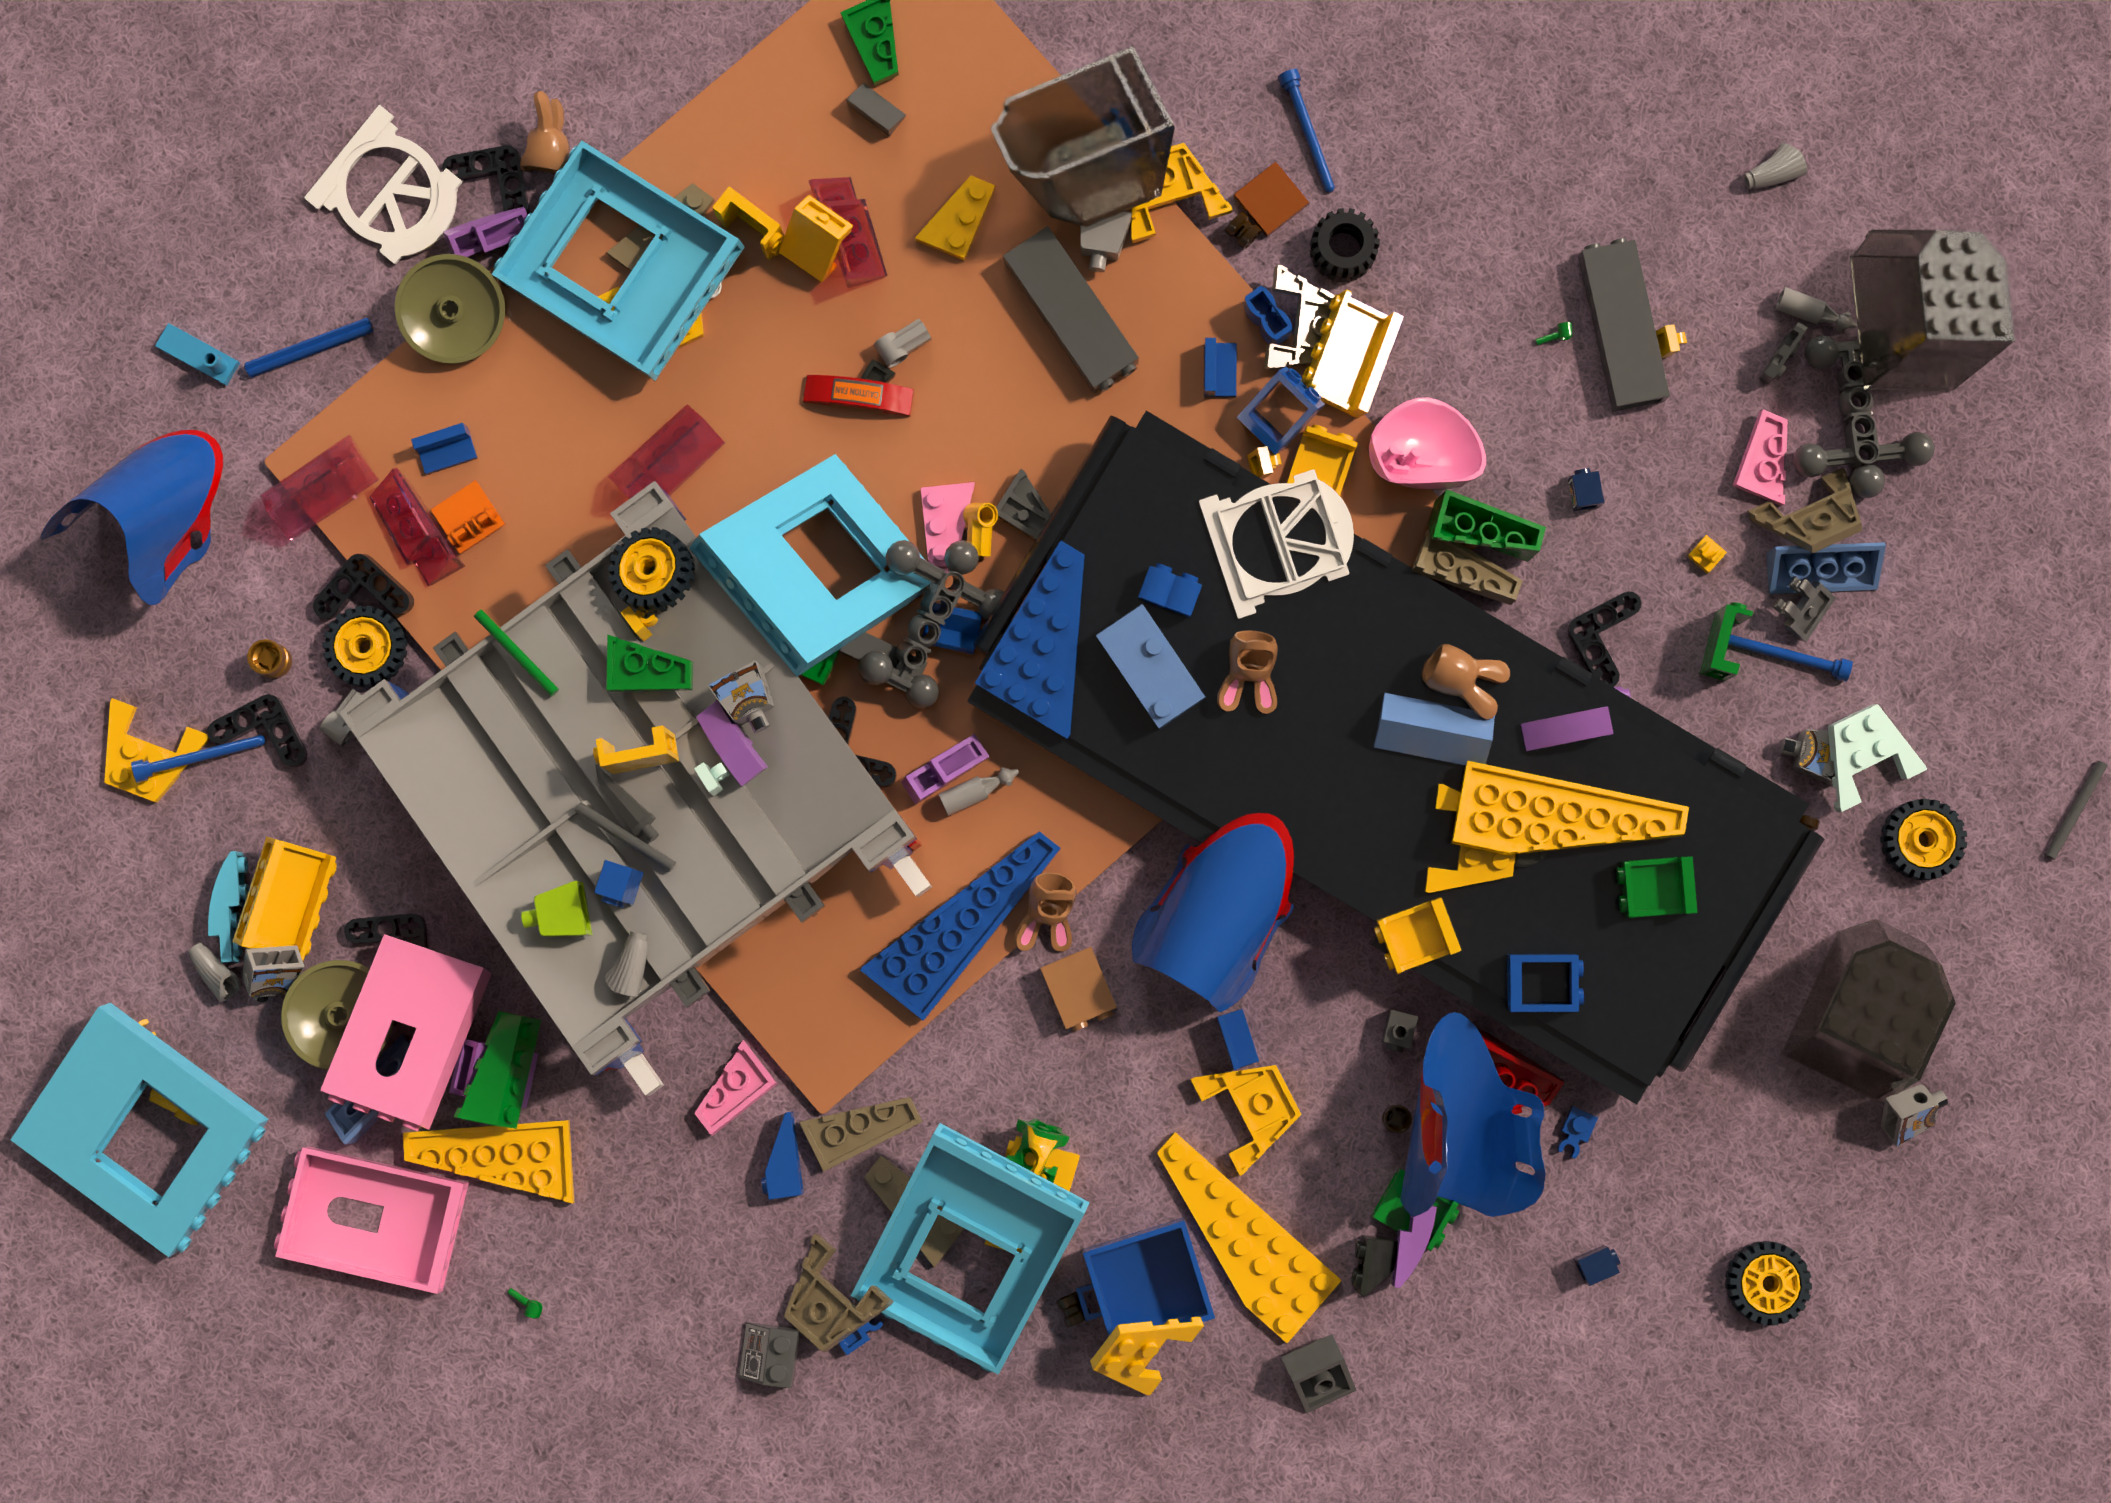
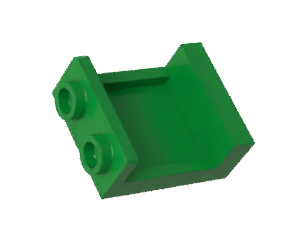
[1699,602,1753,681]
[1616,856,1697,918]
[1371,1168,1459,1252]

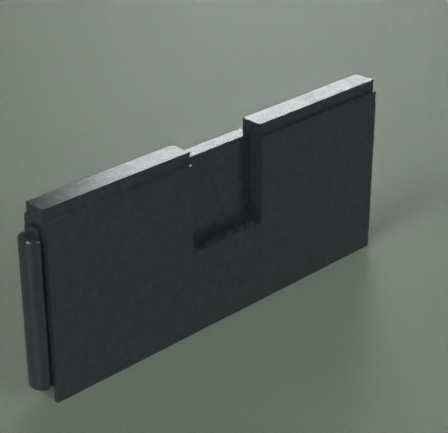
[967,410,1825,1105]

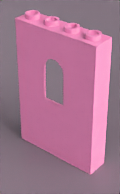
[320,934,492,1131]
[274,1146,469,1294]

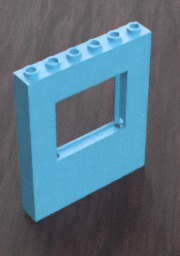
[492,140,745,381]
[689,454,930,677]
[11,1003,269,1257]
[851,1123,1090,1374]

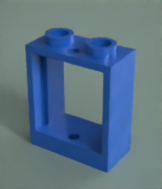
[1237,367,1325,455]
[1507,954,1584,1012]

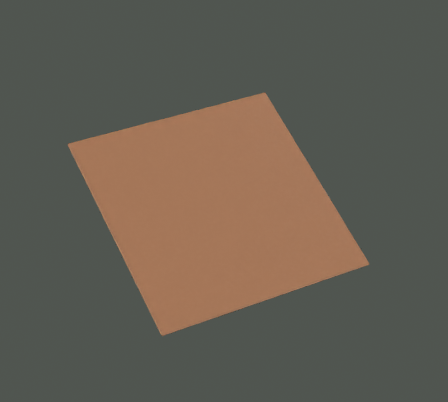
[265,0,1477,1114]

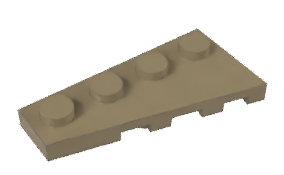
[607,183,715,271]
[1411,529,1523,605]
[864,1155,964,1268]

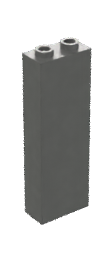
[1003,226,1139,393]
[1578,238,1670,412]

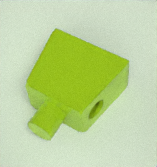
[521,881,593,937]

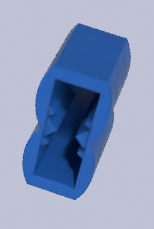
[1243,286,1292,345]
[1138,563,1202,617]

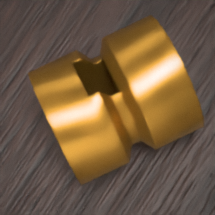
[247,639,292,679]

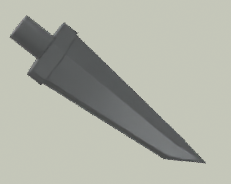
[595,763,659,842]

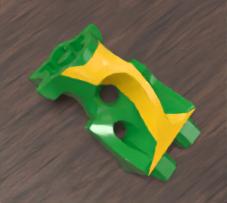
[1006,1118,1070,1183]

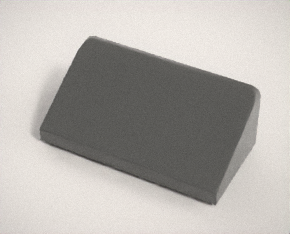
[847,83,906,136]

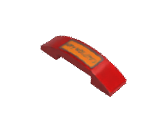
[803,375,914,416]

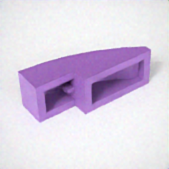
[443,207,528,257]
[696,700,768,787]
[1520,706,1613,751]
[901,734,989,805]
[1391,1205,1437,1288]

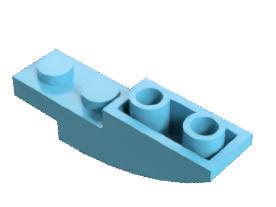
[208,851,250,963]

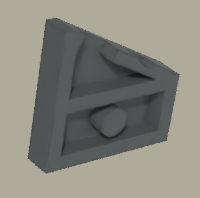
[1759,322,1808,384]
[996,469,1051,540]

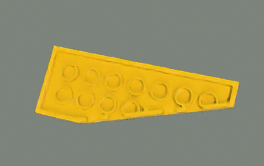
[1451,761,1689,855]
[1157,1132,1342,1343]

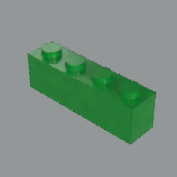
[1428,489,1546,562]
[454,1011,541,1129]

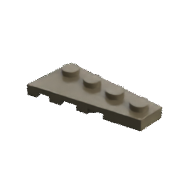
[799,1097,923,1172]

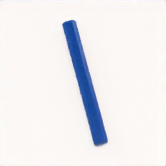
[244,318,373,377]

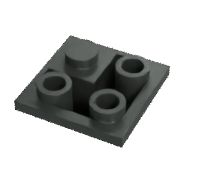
[1351,1235,1398,1296]

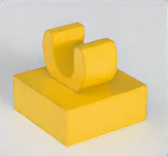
[1656,325,1687,359]
[1247,447,1282,479]
[1687,535,1727,574]
[620,606,658,641]

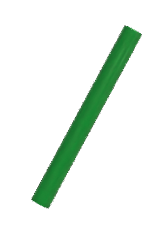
[474,609,559,697]

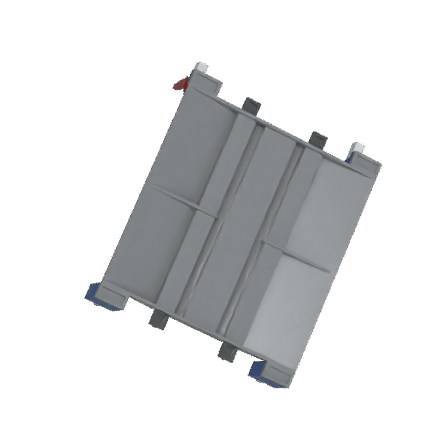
[339,481,932,1096]

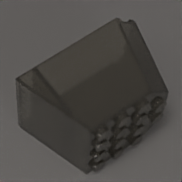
[991,46,1175,227]
[1850,230,2015,391]
[1781,919,1956,1103]

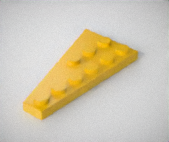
[403,1120,575,1204]

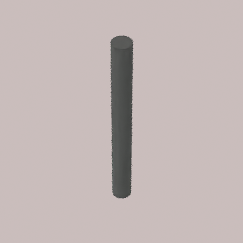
[2045,761,2108,860]
[575,802,676,872]

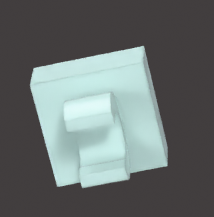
[694,762,730,796]

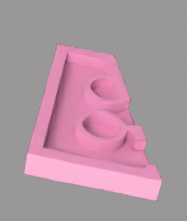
[1733,410,1788,506]
[921,482,975,568]
[694,1040,778,1136]

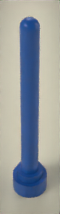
[1278,69,1335,193]
[1728,635,1853,682]
[131,735,266,783]

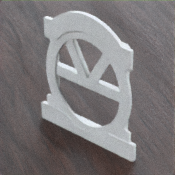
[304,105,462,264]
[1199,469,1354,619]

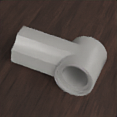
[874,319,932,368]
[320,689,362,746]

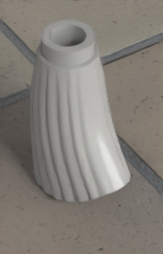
[1744,143,1807,189]
[605,931,647,997]
[188,943,241,1002]

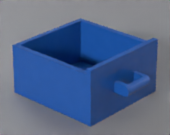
[1076,1217,1215,1335]

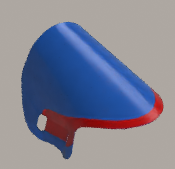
[40,430,223,605]
[1132,813,1294,1012]
[1400,1012,1546,1217]

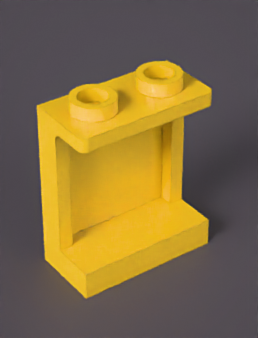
[712,187,784,260]
[779,195,853,282]
[1287,424,1358,496]
[593,725,679,774]
[1374,897,1462,974]

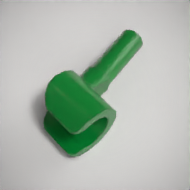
[1536,322,1572,345]
[507,1288,543,1319]

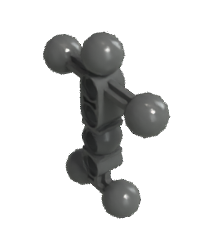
[1793,329,1935,498]
[858,540,1004,709]

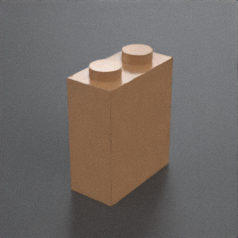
[1040,947,1117,1032]

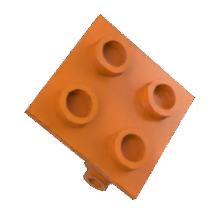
[431,480,506,554]

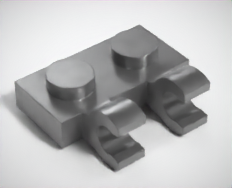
[1773,576,1836,642]

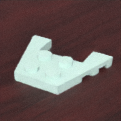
[1828,704,1927,812]

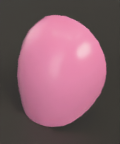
[1369,397,1486,489]

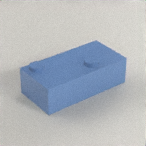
[1096,604,1205,729]

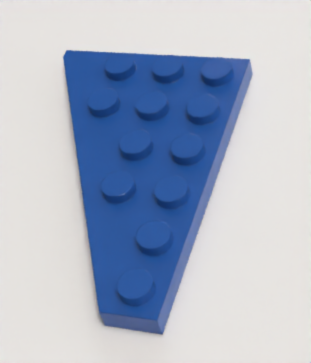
[975,541,1085,739]

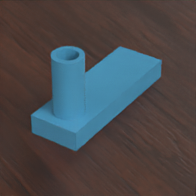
[155,323,240,386]

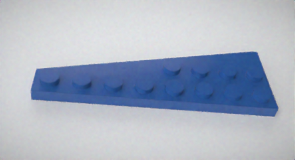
[860,831,1061,1021]

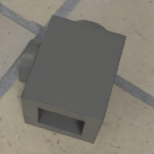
[1381,1010,1418,1053]

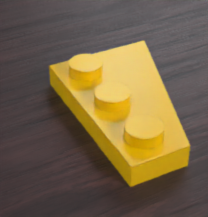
[915,175,996,261]

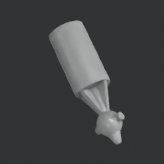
[1775,287,1857,331]
[939,767,1019,816]

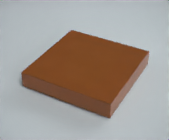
[1234,162,1309,237]

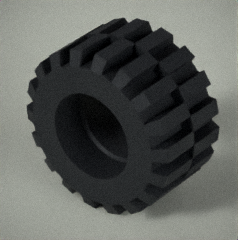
[1310,208,1380,282]

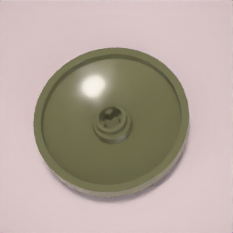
[395,254,505,363]
[281,960,394,1070]

